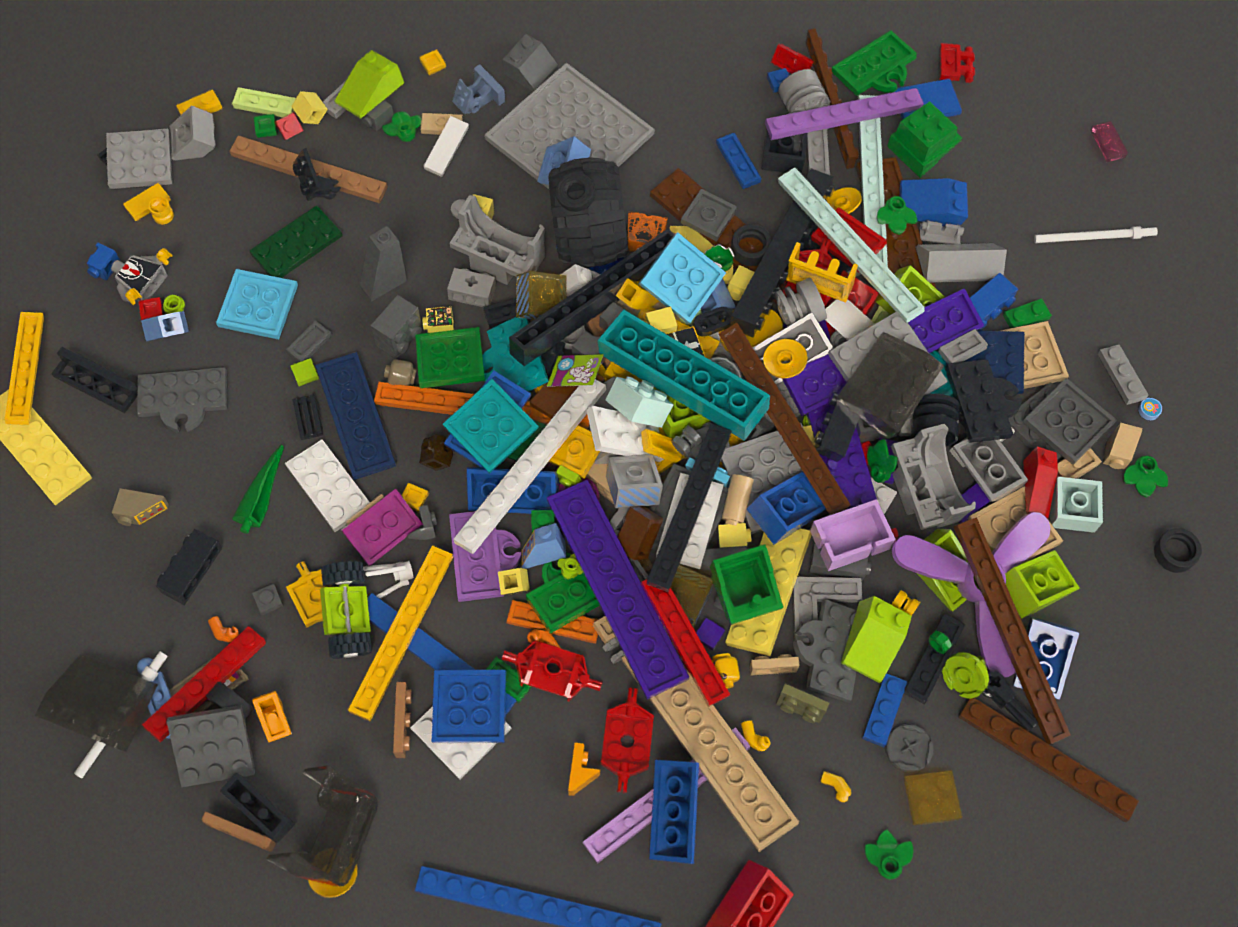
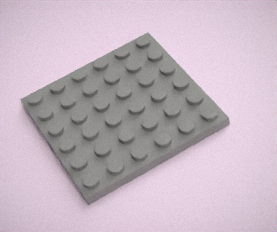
[485,63,655,189]

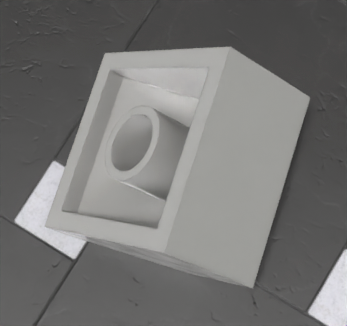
[170,105,215,160]

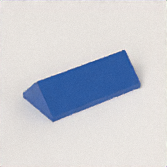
[467,467,560,514]
[649,760,699,864]

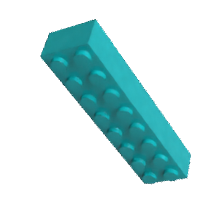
[598,310,770,441]

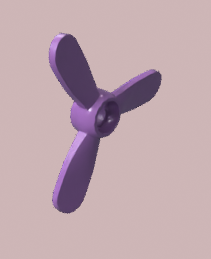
[892,512,1050,678]

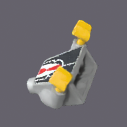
[111,248,173,305]

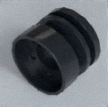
[911,394,960,446]

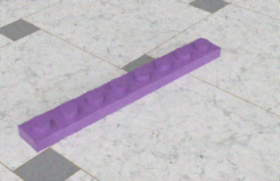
[765,88,923,140]

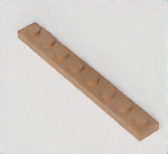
[230,136,388,203]

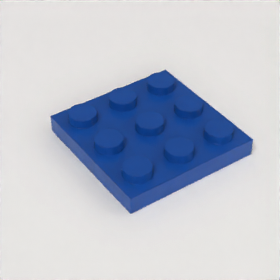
[432,670,506,743]

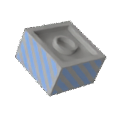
[606,454,663,508]

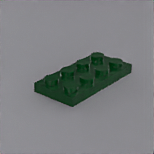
[249,205,343,278]

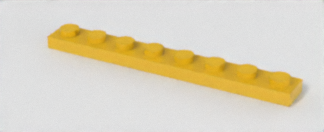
[348,546,453,722]

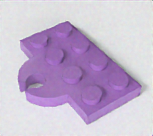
[449,511,522,602]

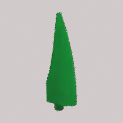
[232,444,284,534]

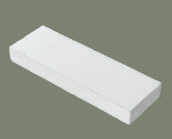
[424,116,469,177]

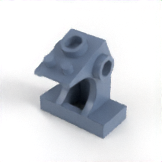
[452,65,505,114]

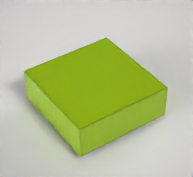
[291,358,319,386]

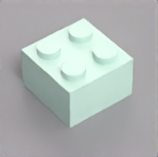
[606,377,674,428]
[1050,477,1103,533]

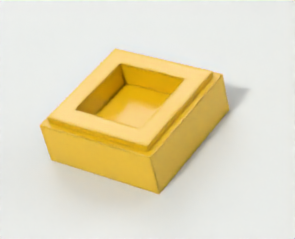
[419,49,446,75]
[401,483,429,512]

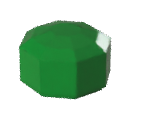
[928,630,952,654]

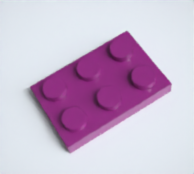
[341,489,423,566]

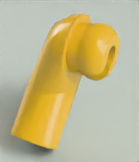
[741,721,770,751]
[820,771,851,802]

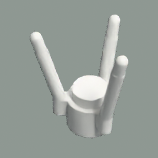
[363,561,414,599]

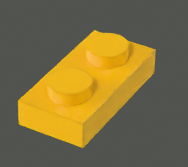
[176,89,223,115]

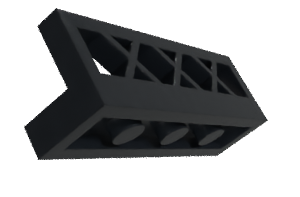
[51,347,138,413]

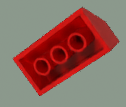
[705,860,794,927]

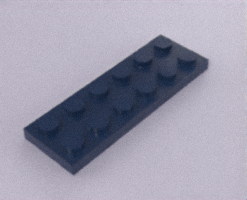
[315,352,396,480]

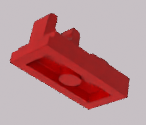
[771,44,814,74]

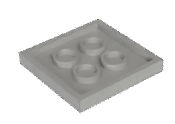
[106,129,172,189]

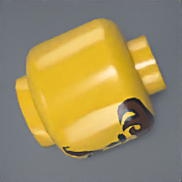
[711,653,740,689]

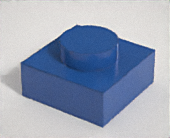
[767,68,789,93]

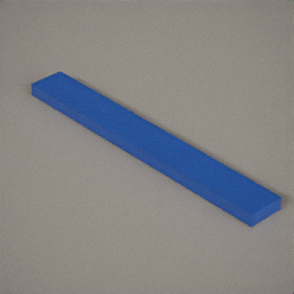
[367,593,516,716]

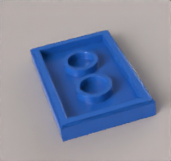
[893,79,962,120]

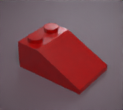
[824,270,880,338]

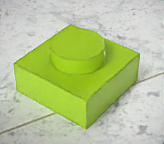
[556,465,582,488]

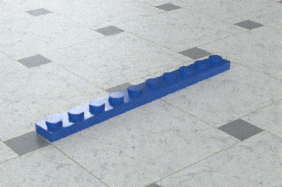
[415,866,661,927]

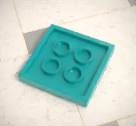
[443,379,539,474]

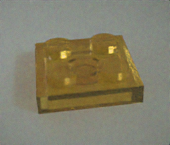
[904,770,962,826]

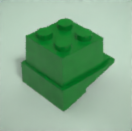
[887,101,963,178]
[710,545,784,625]

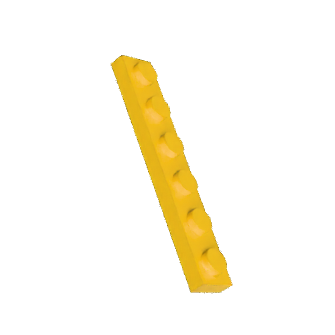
[4,312,44,425]

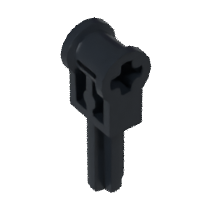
[982,671,1038,731]

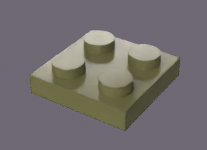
[776,684,829,723]

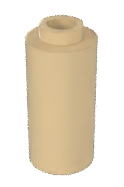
[722,474,754,526]

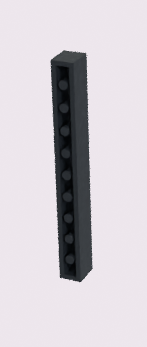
[730,168,835,337]
[509,229,674,366]

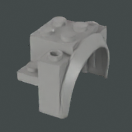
[450,195,545,285]
[891,424,976,530]

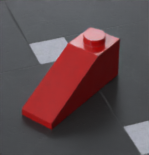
[1023,446,1058,519]

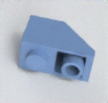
[141,311,189,341]

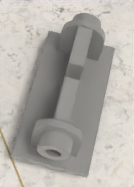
[920,220,964,244]

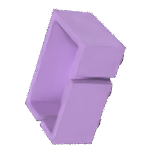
[810,499,896,571]

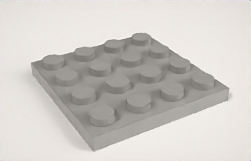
[828,311,948,426]
[721,423,804,534]

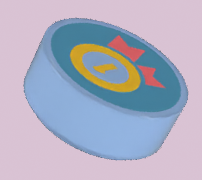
[1138,398,1162,420]

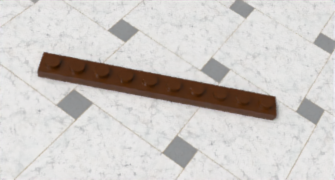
[719,323,852,515]
[954,517,1071,744]

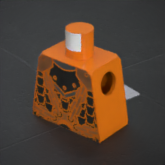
[628,211,667,252]

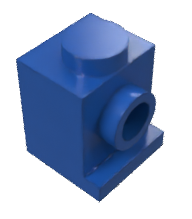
[87,243,120,281]

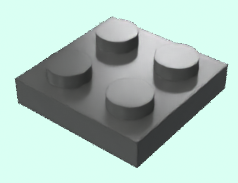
[681,189,737,241]

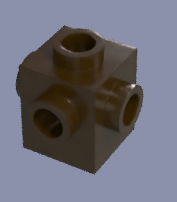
[419,434,453,471]

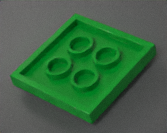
[416,327,485,388]

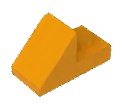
[252,691,291,743]
[568,743,600,796]

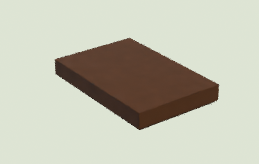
[530,373,605,419]

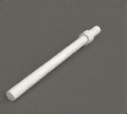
[1034,226,1157,243]
[74,651,168,778]

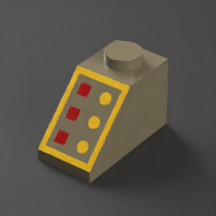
[112,488,169,526]

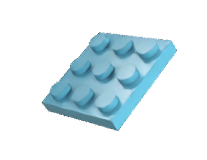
[638,232,726,324]
[216,269,298,340]

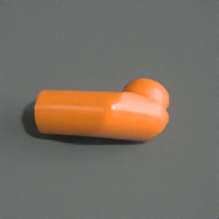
[208,616,239,643]
[527,629,561,648]

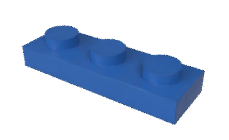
[862,673,907,747]

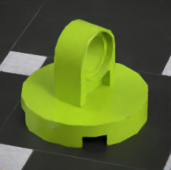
[942,652,989,698]

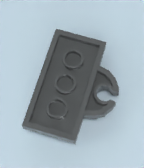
[137,367,227,433]
[793,600,857,702]

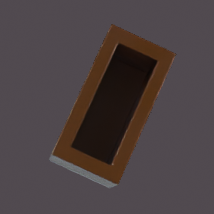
[617,506,663,560]

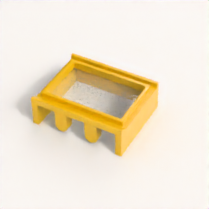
[786,242,858,303]

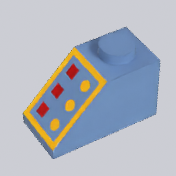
[522,523,566,569]

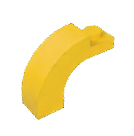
[616,278,660,310]

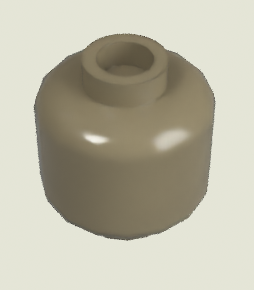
[384,359,416,386]

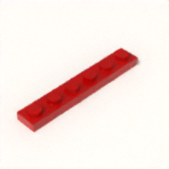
[641,579,730,707]
[142,626,266,743]

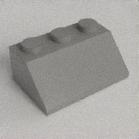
[953,438,1028,502]

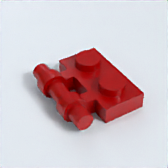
[939,43,975,83]

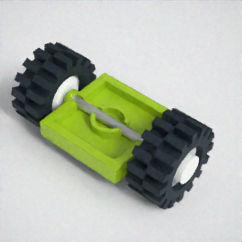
[320,561,372,659]

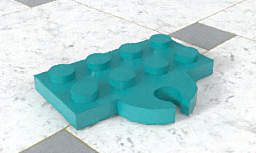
[482,313,549,392]

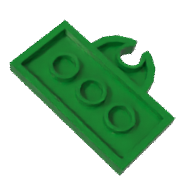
[832,30,917,96]
[526,553,599,634]

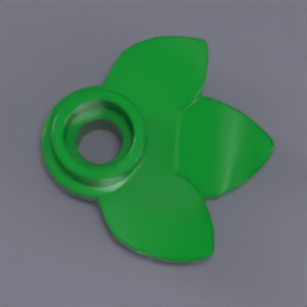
[382,111,422,142]
[877,196,917,235]
[867,439,898,483]
[1123,456,1168,498]
[865,830,913,880]

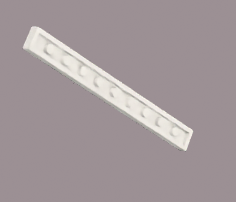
[453,379,606,554]

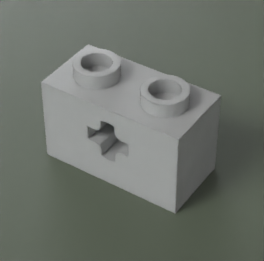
[447,268,496,307]

